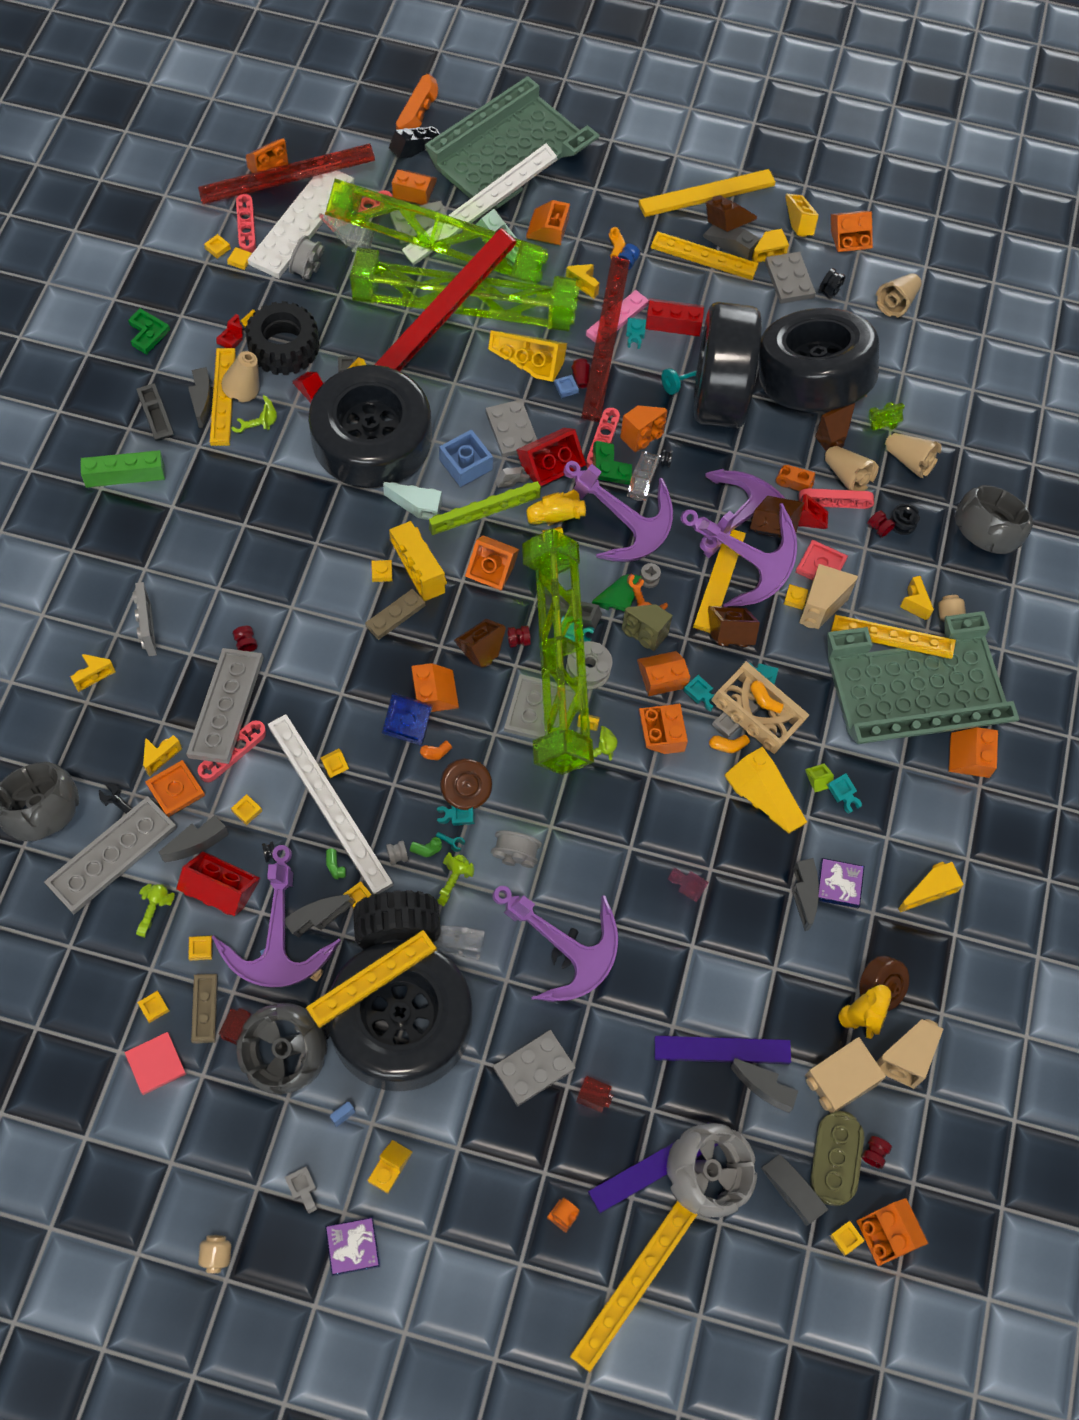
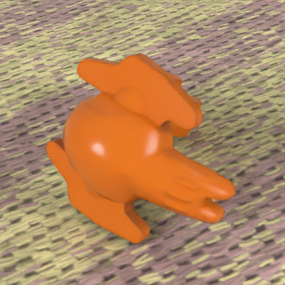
[627,574,668,610]

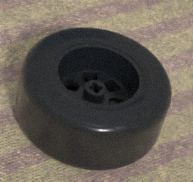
[693,302,762,428]
[759,308,879,412]
[308,365,432,488]
[327,939,472,1091]

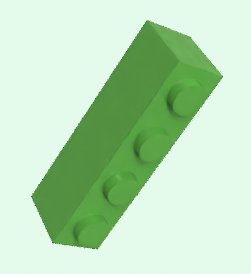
[81,450,165,488]

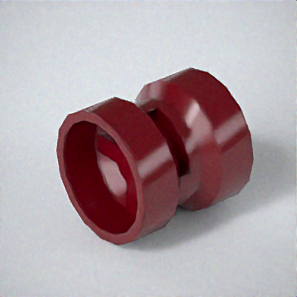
[867,510,895,537]
[508,625,531,648]
[232,626,258,652]
[861,1136,892,1169]

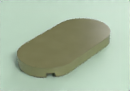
[810,1111,864,1206]

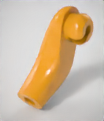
[609,227,625,261]
[750,680,783,713]
[709,735,750,754]

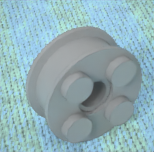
[289,235,324,280]
[566,641,612,690]
[491,831,542,868]

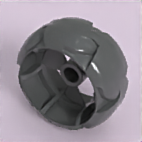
[955,485,1033,554]
[0,762,79,841]
[236,1003,327,1095]

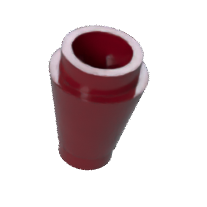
[571,359,590,388]

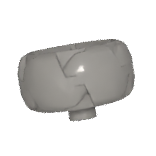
[667,1123,757,1217]

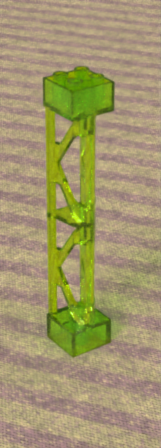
[325,178,549,285]
[350,247,579,332]
[522,528,594,775]

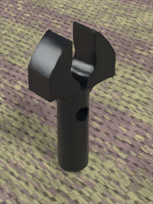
[99,784,133,814]
[551,928,578,969]

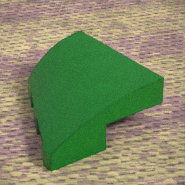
[592,574,642,612]

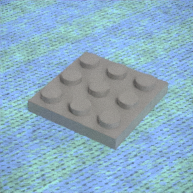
[504,674,580,746]

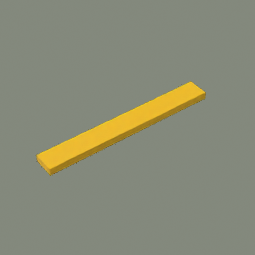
[639,169,776,217]
[570,1201,698,1373]

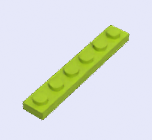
[429,481,541,535]

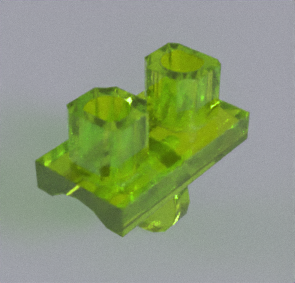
[869,402,905,431]

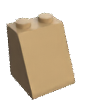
[799,564,858,629]
[876,1019,943,1089]
[805,1037,886,1113]

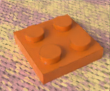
[145,760,205,817]

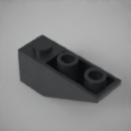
[389,126,440,158]

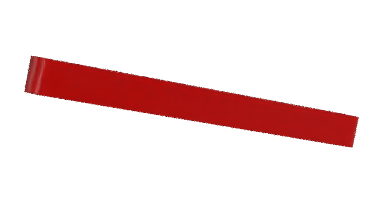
[374,228,517,371]

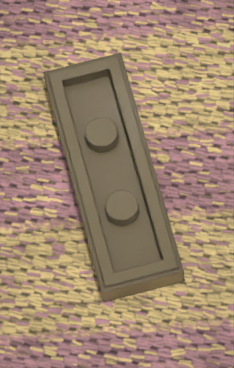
[191,974,218,1044]

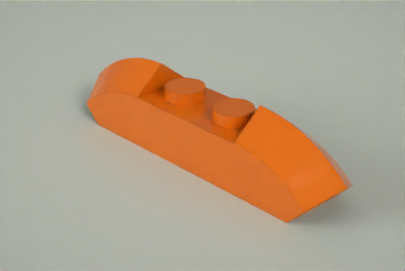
[396,74,438,130]

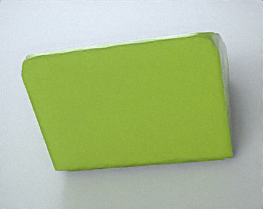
[805,763,834,792]

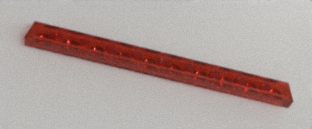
[198,143,375,204]
[581,256,630,422]

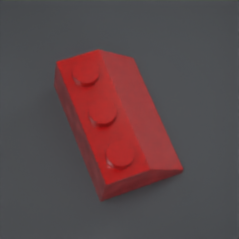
[645,298,704,337]
[516,428,586,487]
[176,852,260,916]

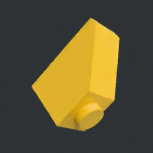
[752,229,789,263]

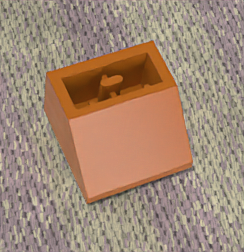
[246,138,289,181]
[526,200,570,245]
[831,211,873,252]
[620,406,668,453]
[639,704,688,754]
[856,1198,929,1266]

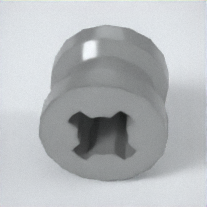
[640,563,661,588]
[386,840,408,865]

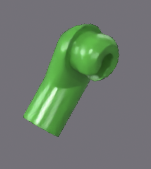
[410,837,442,857]
[326,848,346,880]

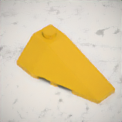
[488,330,567,382]
[724,747,807,833]

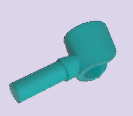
[436,832,465,852]

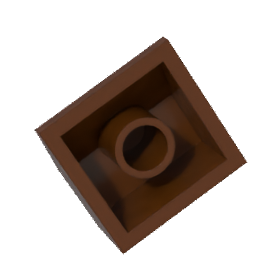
[706,195,757,232]
[750,496,804,538]
[708,606,760,647]

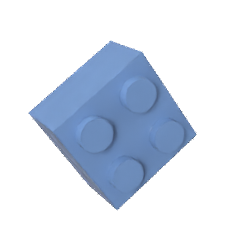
[439,429,493,487]

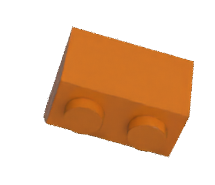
[392,170,437,205]
[465,535,519,590]
[637,651,690,696]
[411,663,459,712]
[948,727,998,778]

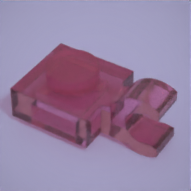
[668,868,709,902]

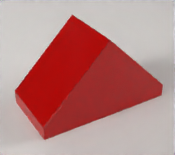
[292,372,323,403]
[798,494,828,529]

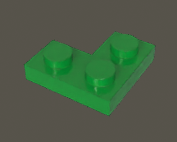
[128,308,170,355]
[593,441,632,485]

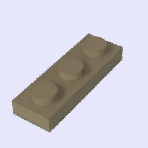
[365,589,425,640]

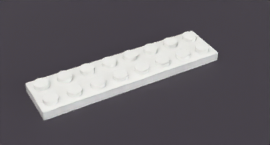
[248,165,354,279]

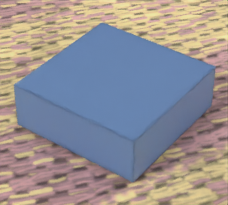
[554,375,579,398]
[330,1102,355,1127]

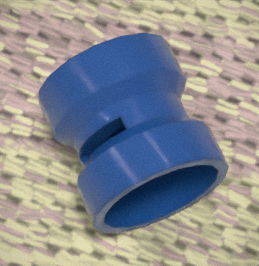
[616,244,640,270]

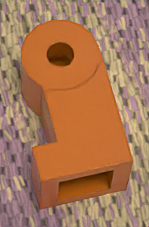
[776,465,815,491]
[547,1198,580,1233]

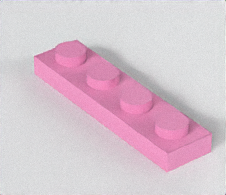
[586,290,649,346]

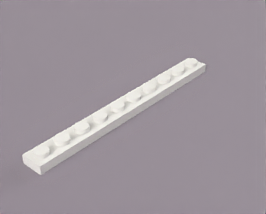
[402,143,557,266]
[268,714,393,894]

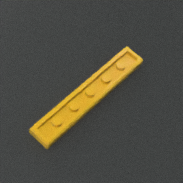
[651,231,759,280]
[210,348,236,446]
[693,529,746,633]
[831,615,956,659]
[306,930,436,1028]

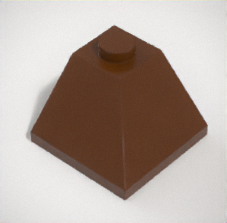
[815,402,856,451]
[454,619,506,667]

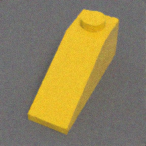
[785,194,819,237]
[898,862,964,912]

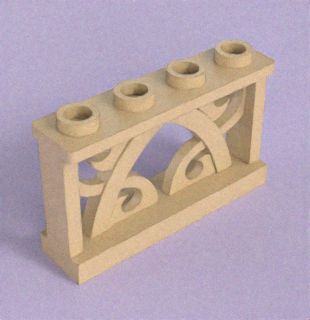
[712,661,809,754]

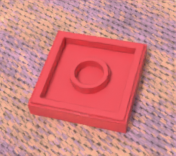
[795,539,848,580]
[124,1032,186,1095]

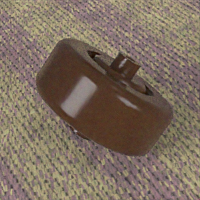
[440,758,492,810]
[859,956,909,1011]

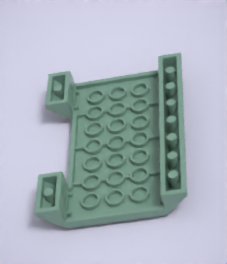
[425,76,600,210]
[827,611,1020,744]

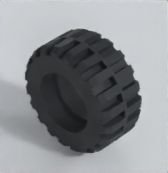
[245,301,320,375]
[353,890,441,949]

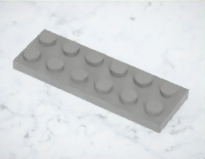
[186,648,264,764]
[44,796,177,915]

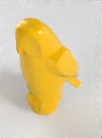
[527,489,586,525]
[839,985,891,1039]

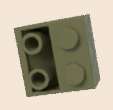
[622,604,673,651]

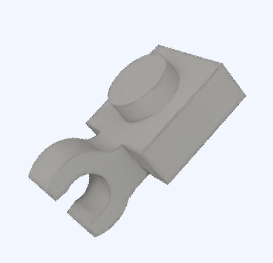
[495,466,530,488]
[285,1167,317,1214]

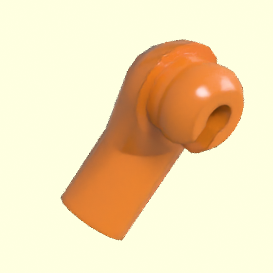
[420,740,452,761]

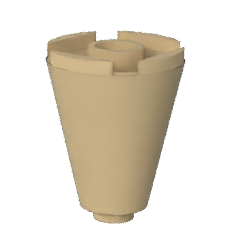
[876,273,922,317]
[221,351,260,402]
[885,433,941,478]
[825,446,879,491]

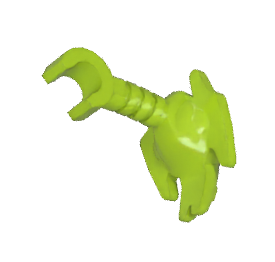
[231,395,277,433]
[570,726,618,769]
[437,853,474,906]
[136,884,175,938]

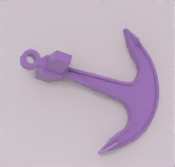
[564,461,673,562]
[700,469,785,558]
[681,503,797,607]
[212,845,341,988]
[492,886,618,1002]

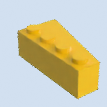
[389,521,447,601]

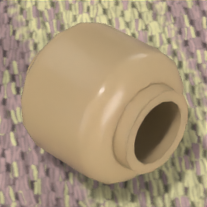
[938,595,966,622]
[198,1235,231,1273]

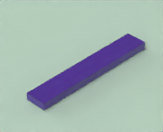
[654,1036,791,1064]
[588,1123,718,1214]

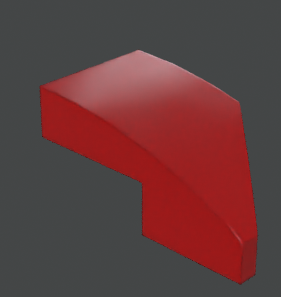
[216,314,243,348]

